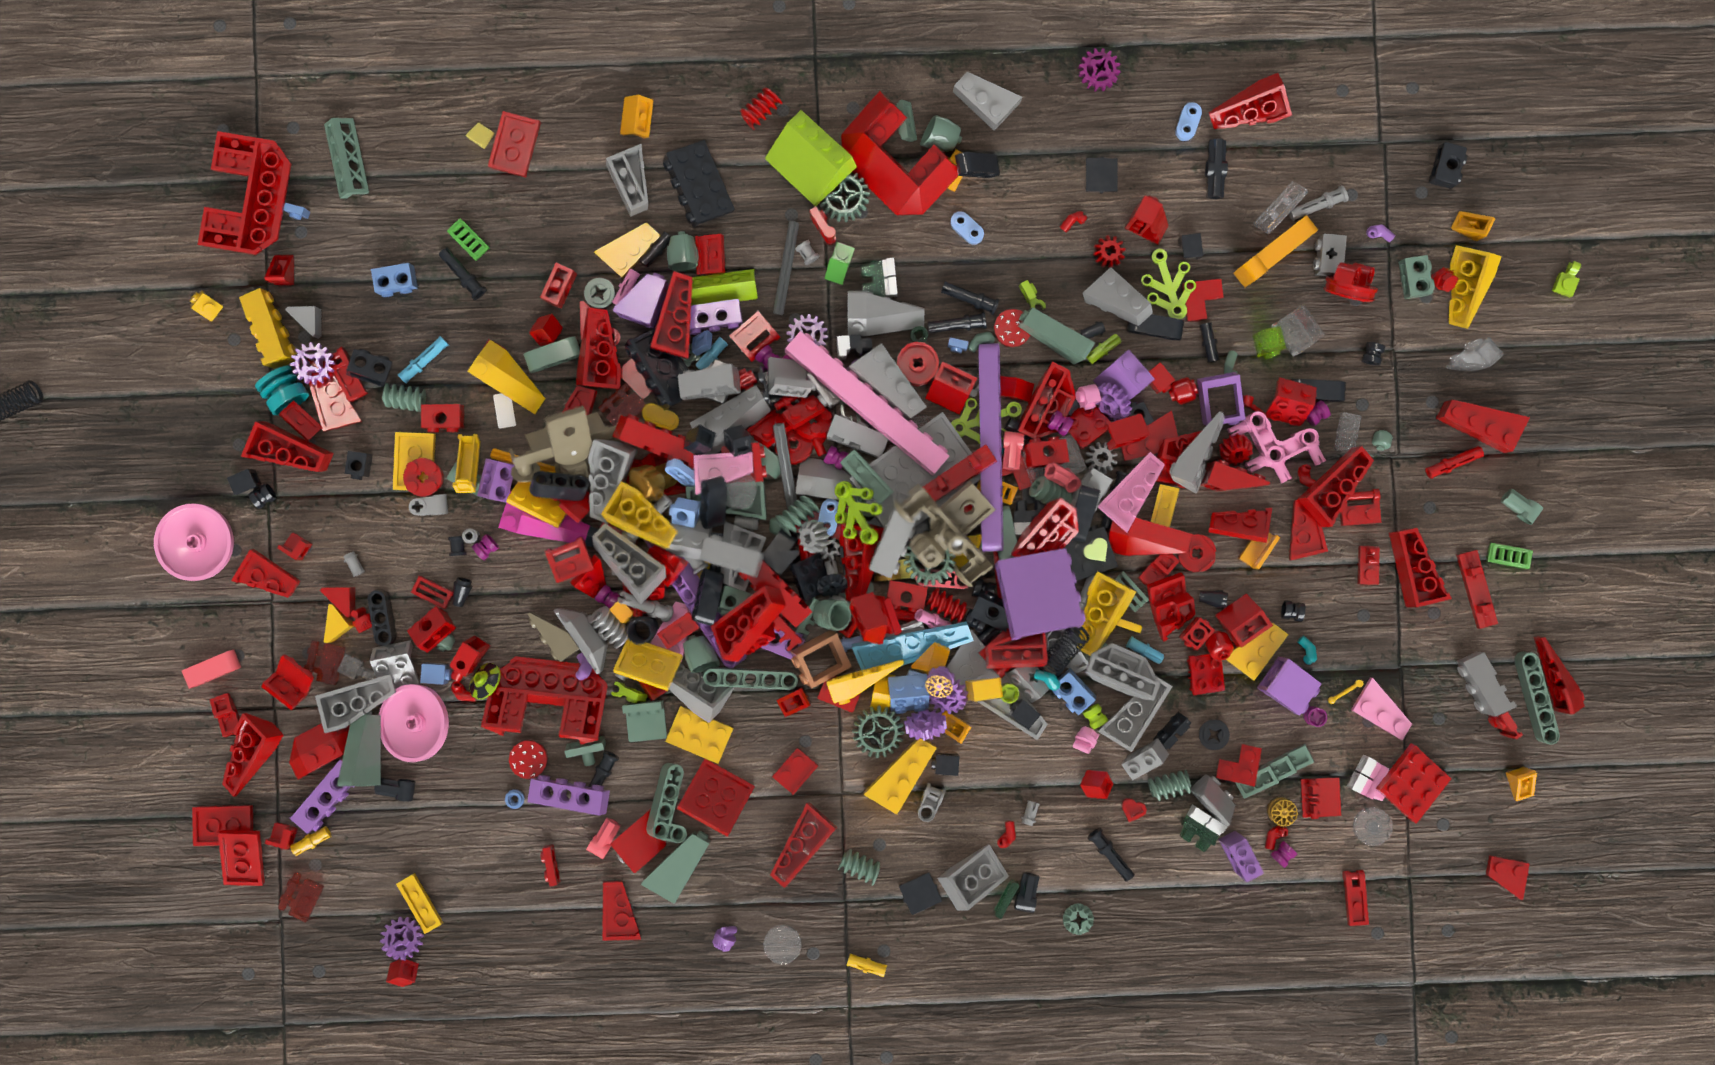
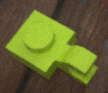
[1552,261,1581,298]
[1019,280,1046,310]
[611,682,647,704]

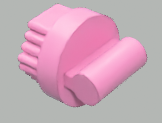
[1073,726,1099,754]

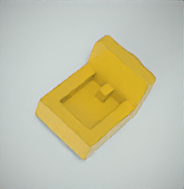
[190,290,223,322]

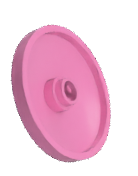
[154,504,234,581]
[379,684,449,762]

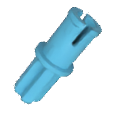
[695,337,728,370]
[1126,636,1164,664]

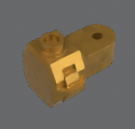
[628,463,678,502]

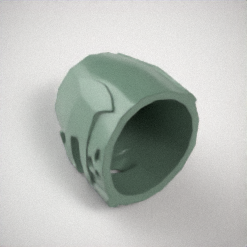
[920,115,962,152]
[667,231,698,272]
[813,599,851,631]
[683,635,720,673]

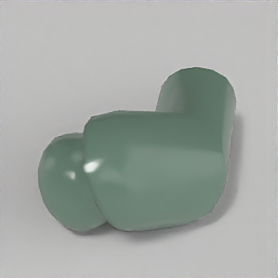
[967,332,995,353]
[1224,351,1238,374]

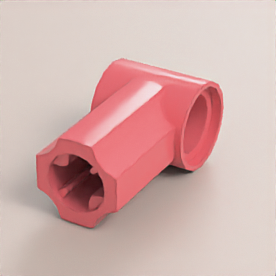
[1002,431,1024,470]
[1044,462,1081,493]
[586,818,621,859]

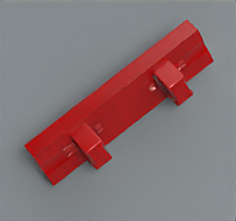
[923,444,997,502]
[1456,550,1498,629]

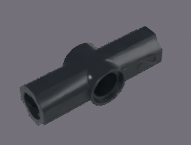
[1205,139,1228,200]

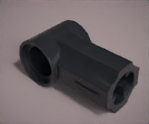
[374,777,416,802]
[1014,872,1040,913]

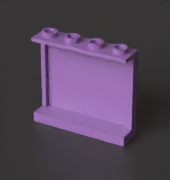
[995,548,1085,640]

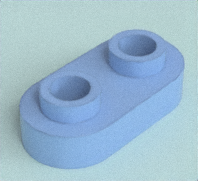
[1175,102,1202,141]
[950,211,984,245]
[665,459,695,486]
[818,499,838,537]

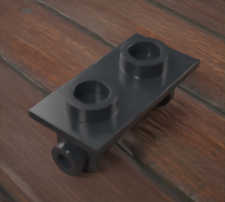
[1153,711,1191,750]

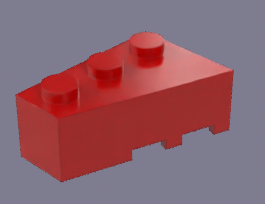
[1125,196,1169,245]
[985,632,1048,669]

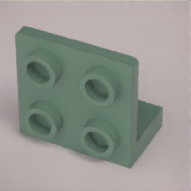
[622,700,667,742]

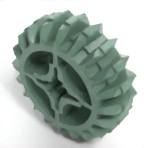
[820,173,870,222]
[903,542,956,586]
[852,706,904,758]

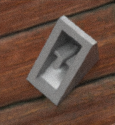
[285,306,321,339]

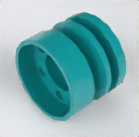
[255,366,309,415]

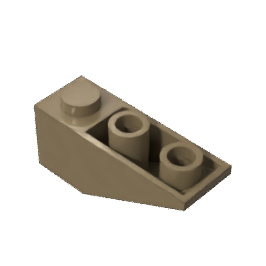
[528,612,580,662]

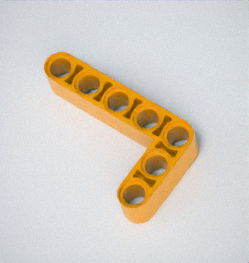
[1233,215,1318,288]

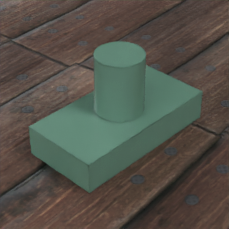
[565,736,606,766]

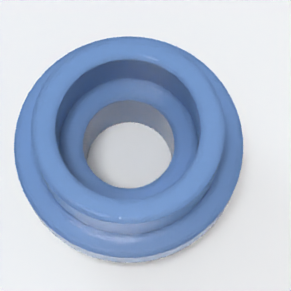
[505,789,525,809]

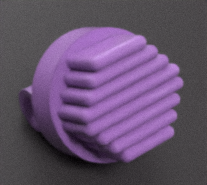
[712,926,737,952]

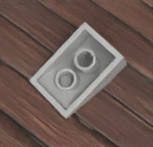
[666,518,712,561]
[1191,774,1236,827]
[937,844,1009,910]

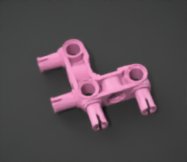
[1227,412,1326,483]

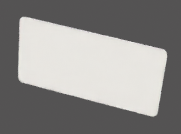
[493,394,516,429]

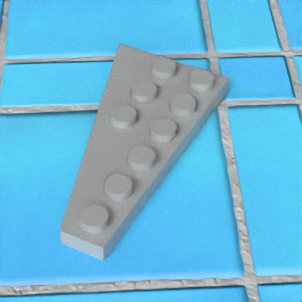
[946,630,1048,740]

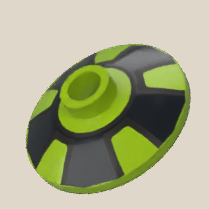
[469,663,500,700]

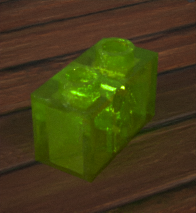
[1253,326,1286,359]

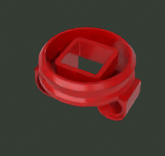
[1323,262,1378,302]

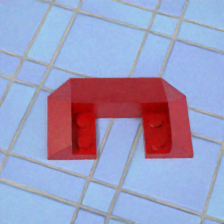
[841,91,958,215]
[197,131,291,255]
[481,656,608,745]

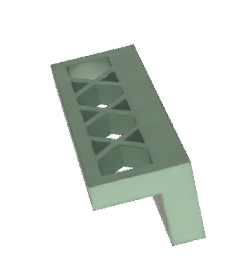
[324,118,369,199]

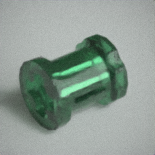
[910,326,928,343]

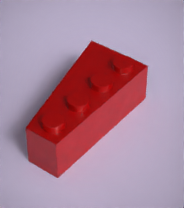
[1436,400,1530,453]
[738,560,812,628]

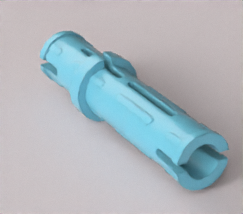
[397,336,449,383]

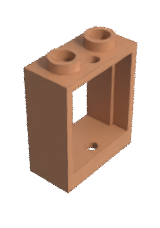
[791,630,852,688]

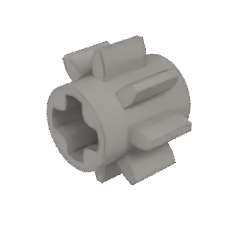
[816,538,840,561]

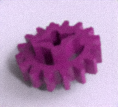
[1078,48,1120,91]

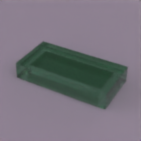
[994,879,1020,919]

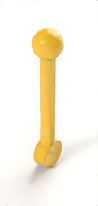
[1328,680,1364,704]

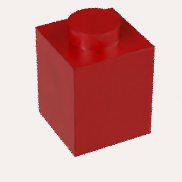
[1148,362,1175,394]

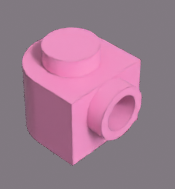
[1076,384,1102,410]

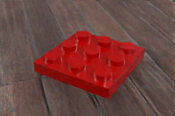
[1375,743,1451,824]
[677,759,755,837]

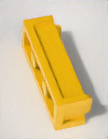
[453,434,481,493]

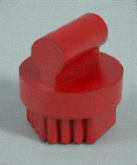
[1431,267,1458,292]
[351,607,372,633]

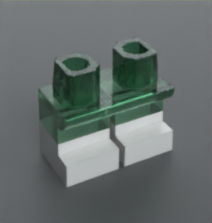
[861,258,897,297]
[1180,804,1227,852]

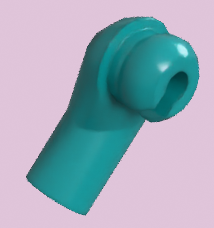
[1297,635,1317,665]
[1034,669,1060,691]

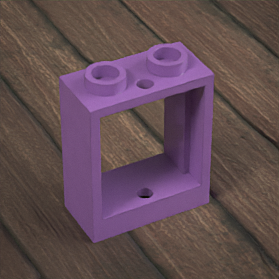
[1197,372,1245,426]
[1218,831,1264,882]

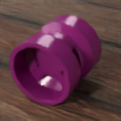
[755,345,781,372]
[1306,400,1331,426]
[1047,410,1074,436]
[824,445,849,470]
[472,534,499,560]
[595,585,621,609]
[1303,706,1327,727]
[1270,841,1298,868]

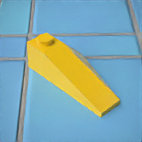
[1449,245,1502,329]
[467,340,546,414]
[1077,571,1136,656]
[827,659,904,705]

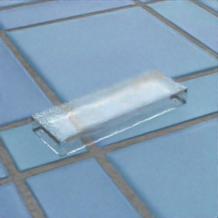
[1254,181,1308,234]

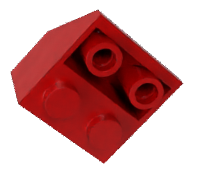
[925,361,977,415]
[849,592,889,645]
[1215,593,1273,648]

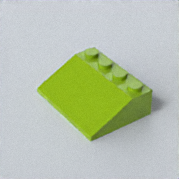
[765,110,857,207]

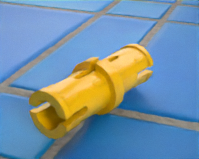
[290,826,332,856]
[847,953,887,977]

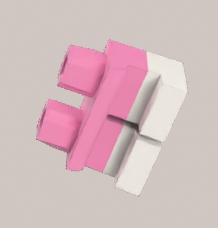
[1346,755,1389,801]

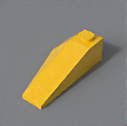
[601,481,677,549]

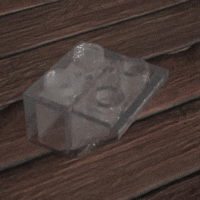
[1271,303,1325,357]
[1446,337,1505,371]

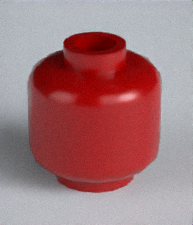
[1169,377,1199,405]
[1205,631,1234,660]

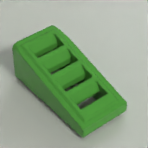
[447,218,490,261]
[1486,543,1533,569]

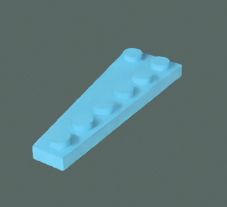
[852,621,974,670]

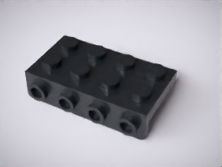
[663,140,735,228]
[624,328,688,411]
[1064,525,1118,581]

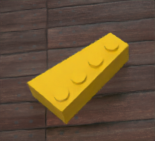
[239,288,297,369]
[864,738,936,814]

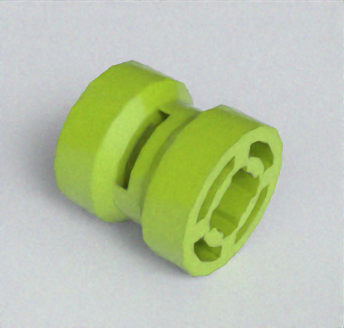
[1000,683,1019,703]
[1082,703,1108,729]

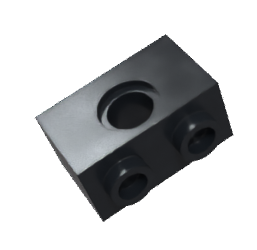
[1428,142,1468,189]
[970,590,1008,632]

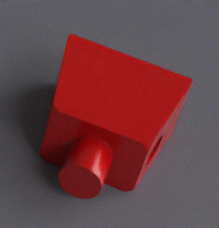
[449,635,491,682]

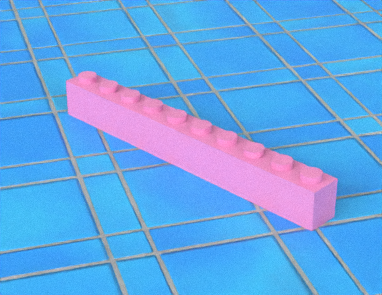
[785,331,949,476]

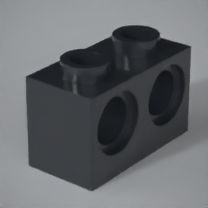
[346,349,392,387]

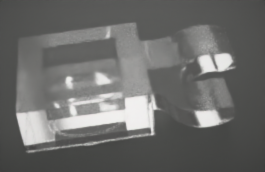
[337,654,375,680]

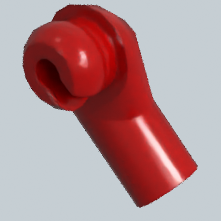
[1059,211,1087,233]
[812,435,827,457]
[1298,464,1316,488]
[451,681,477,702]
[997,821,1016,848]
[1265,825,1289,850]

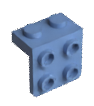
[888,673,929,714]

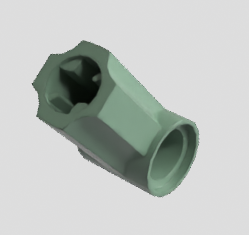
[1501,489,1543,525]

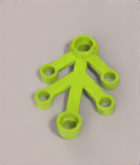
[1141,248,1196,319]
[951,398,1022,445]
[834,481,883,544]

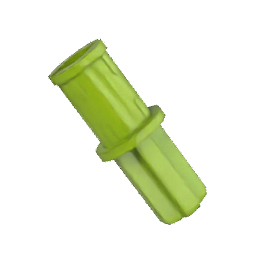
[1086,334,1122,365]

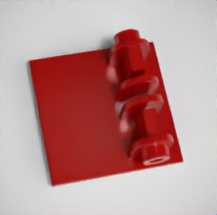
[1067,406,1110,449]
[1187,654,1225,695]
[1301,777,1341,819]

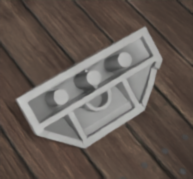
[554,608,608,674]
[1085,643,1160,701]

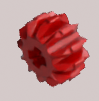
[1093,235,1126,268]
[1219,433,1253,466]

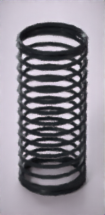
[0,380,44,422]
[626,615,659,645]
[1038,626,1090,677]

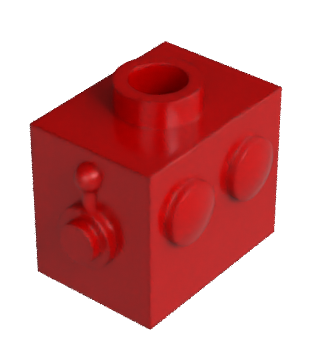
[1178,617,1215,650]

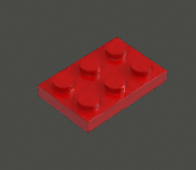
[488,111,541,178]
[192,805,253,846]
[218,830,265,886]

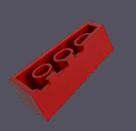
[651,271,692,360]
[612,414,695,469]
[241,421,334,472]
[1298,446,1374,527]
[1389,528,1452,608]
[711,586,786,662]
[770,802,838,888]

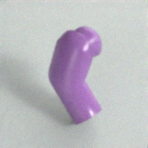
[1366,224,1396,242]
[576,653,592,681]

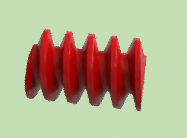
[740,87,783,130]
[925,587,967,623]

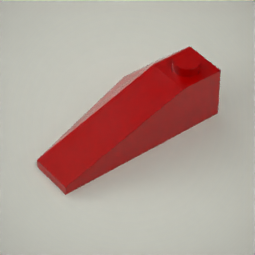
[1208,73,1292,129]
[1109,518,1193,556]

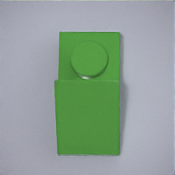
[824,242,855,285]

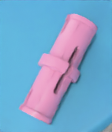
[612,268,640,305]
[915,608,951,628]

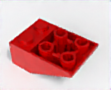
[1201,460,1270,492]

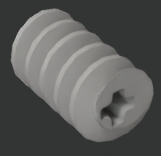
[588,606,628,649]

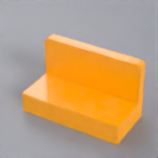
[620,95,653,138]
[1238,533,1280,569]

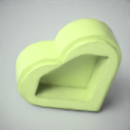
[1083,538,1107,561]

